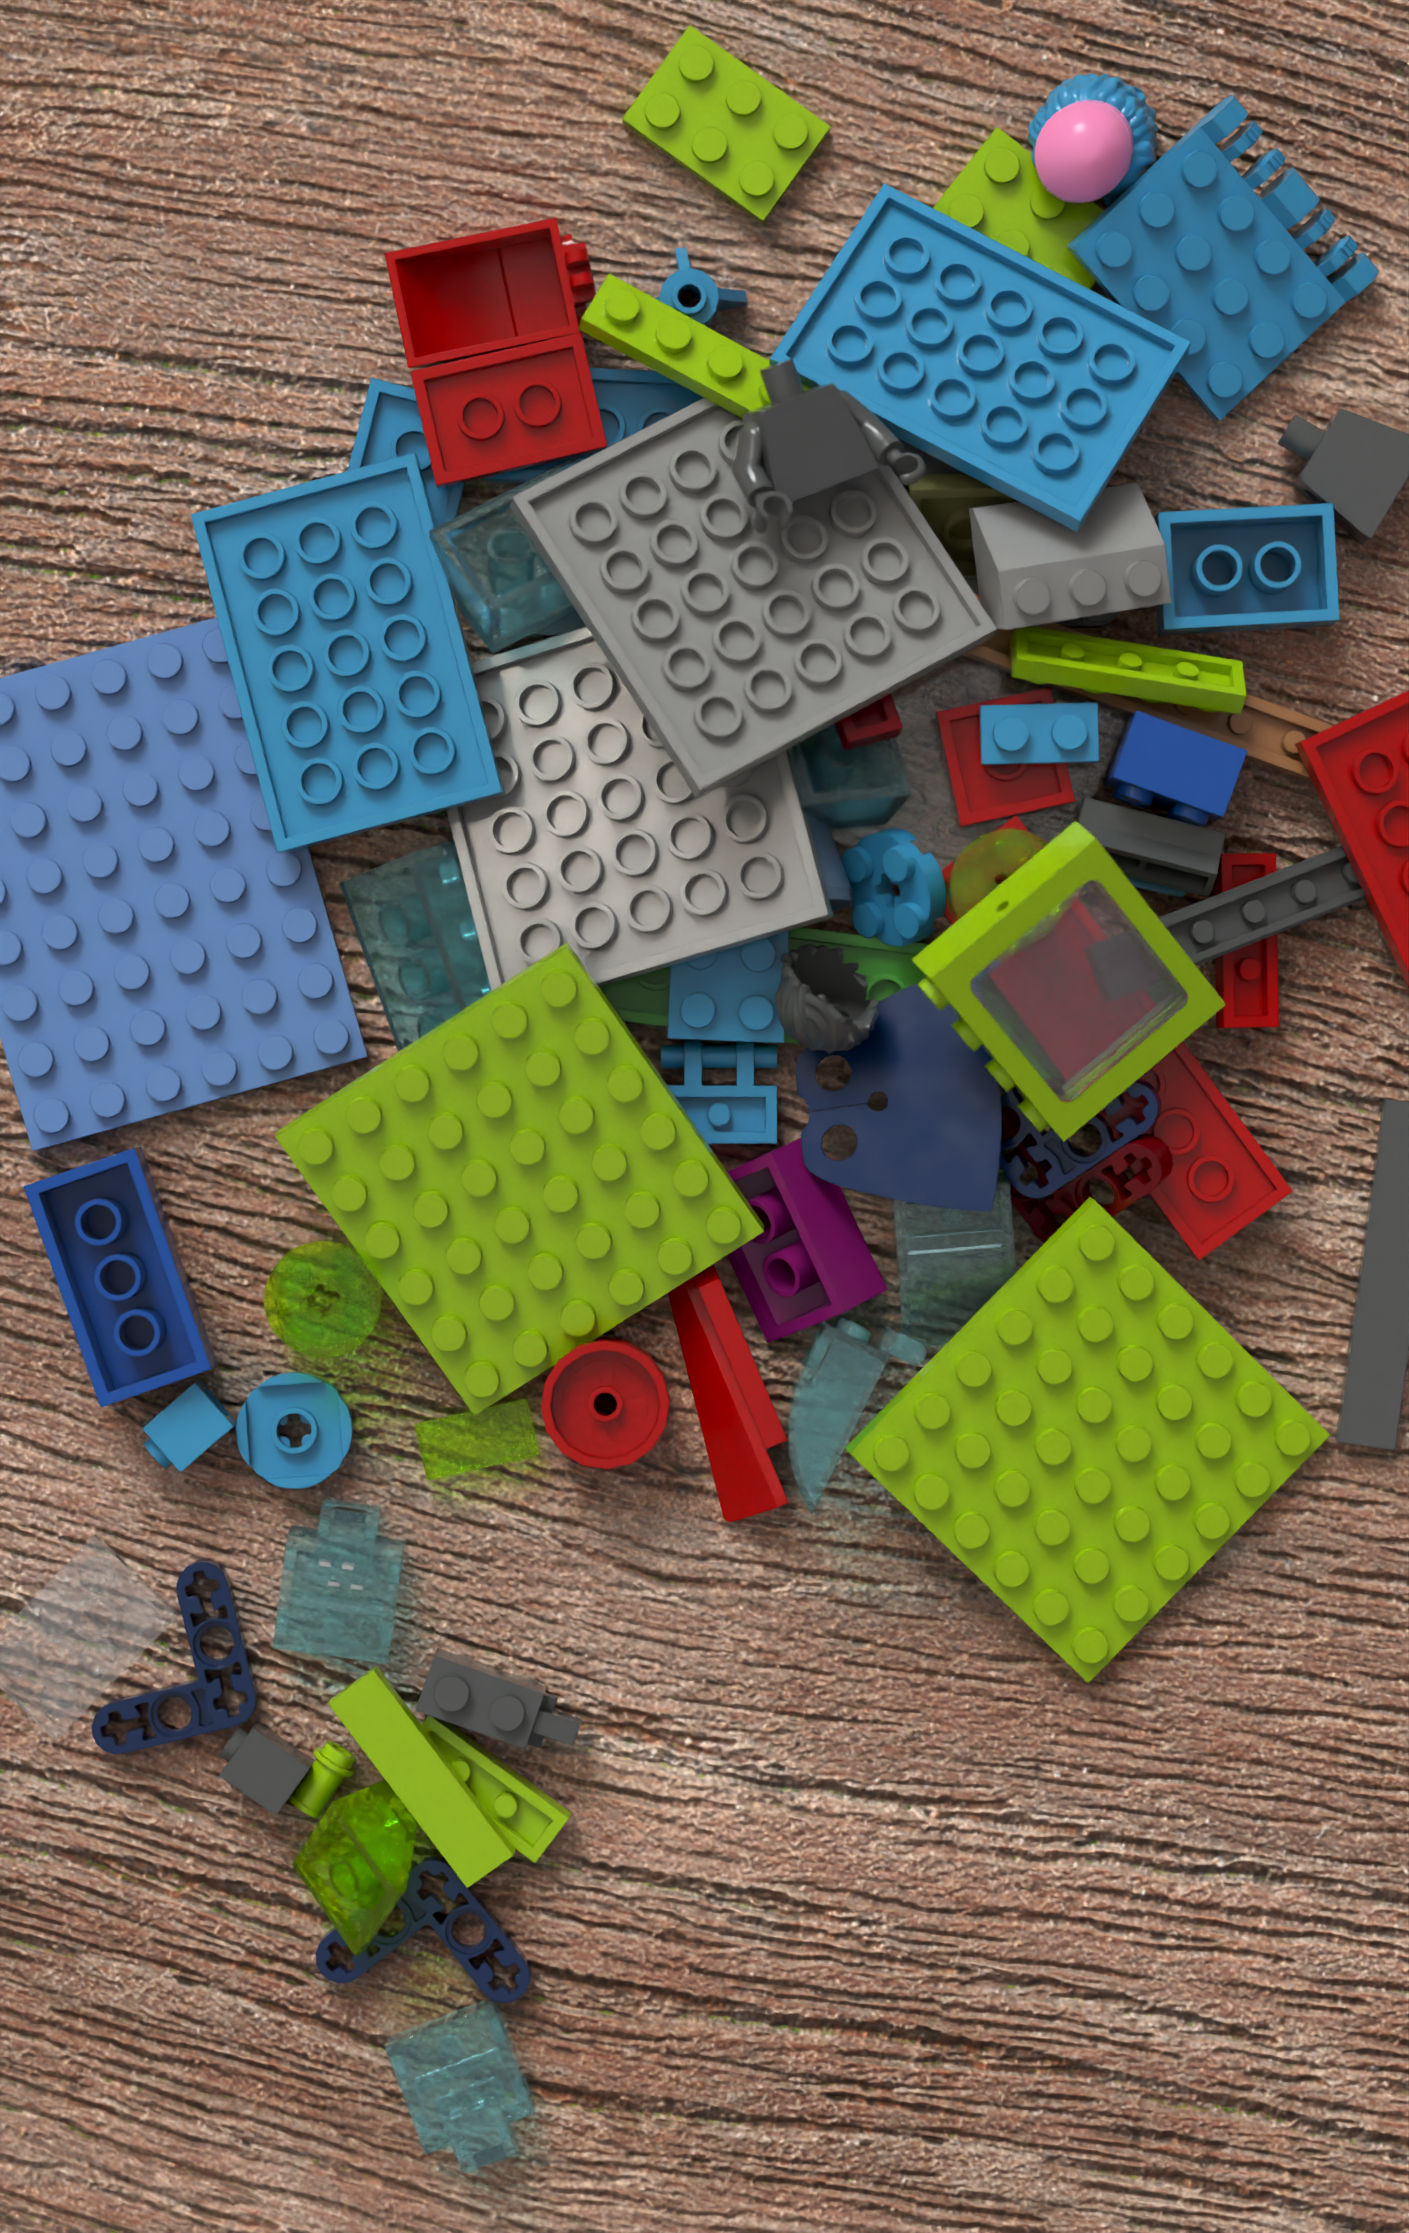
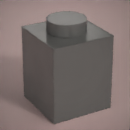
[219,1721,314,1816]

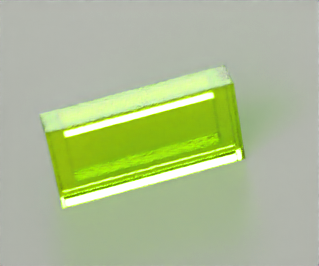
[414,1397,540,1480]

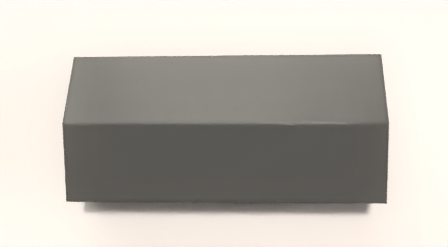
[1076,797,1226,897]

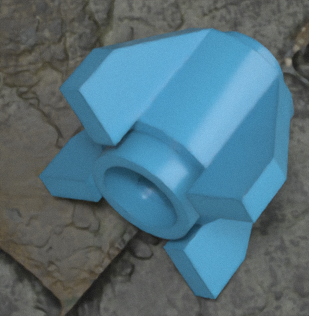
[655,247,747,328]

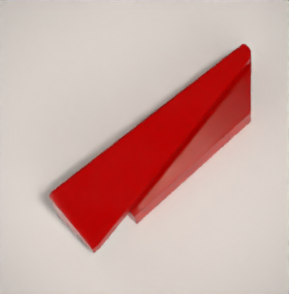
[668,1264,789,1522]

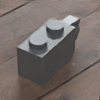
[415,1648,582,1749]

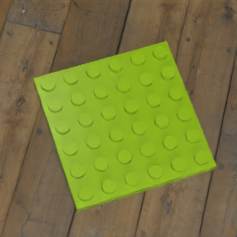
[275,942,764,1416]
[845,1197,1330,1683]

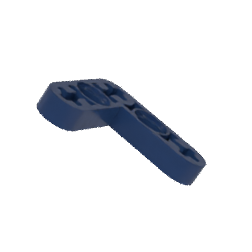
[999,1079,1161,1198]
[92,1559,258,1754]
[316,1856,531,2003]

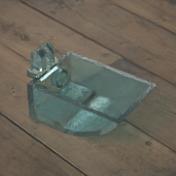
[890,1170,1016,1348]
[785,1315,926,1514]

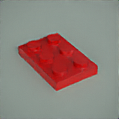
[410,332,608,488]

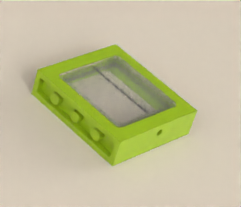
[912,821,1226,1142]

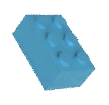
[1154,503,1340,636]

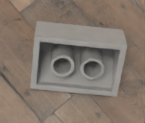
[969,482,1171,630]

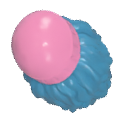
[1028,74,1158,207]

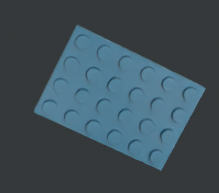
[769,183,1191,532]
[191,453,505,854]

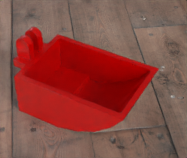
[384,218,596,368]

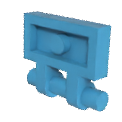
[661,1039,777,1144]

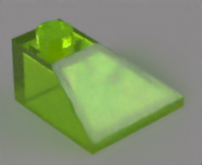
[292,1779,418,1956]

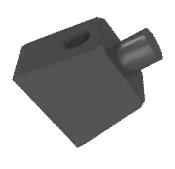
[1277,409,1409,545]

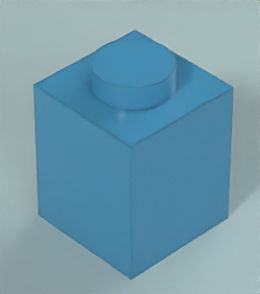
[142,1379,237,1472]

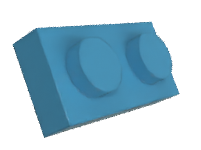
[979,703,1099,766]

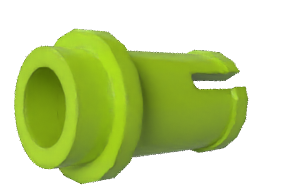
[289,1740,356,1818]

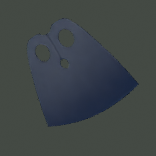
[795,978,1002,1212]

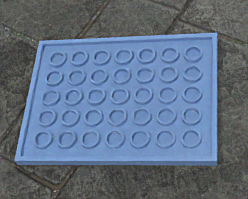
[0,617,369,1151]

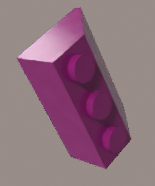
[727,1138,888,1343]

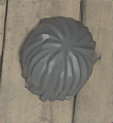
[776,944,879,1054]

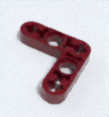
[997,1106,1173,1243]

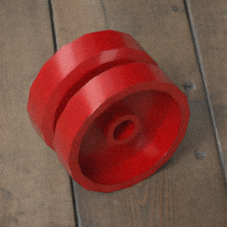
[541,1337,670,1470]

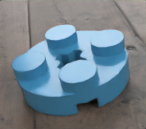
[841,828,946,946]
[236,1372,353,1489]

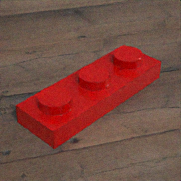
[1214,853,1279,1028]

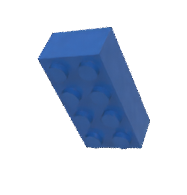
[24,1147,218,1407]

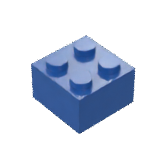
[1103,711,1247,826]

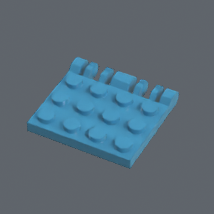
[1066,95,1379,421]

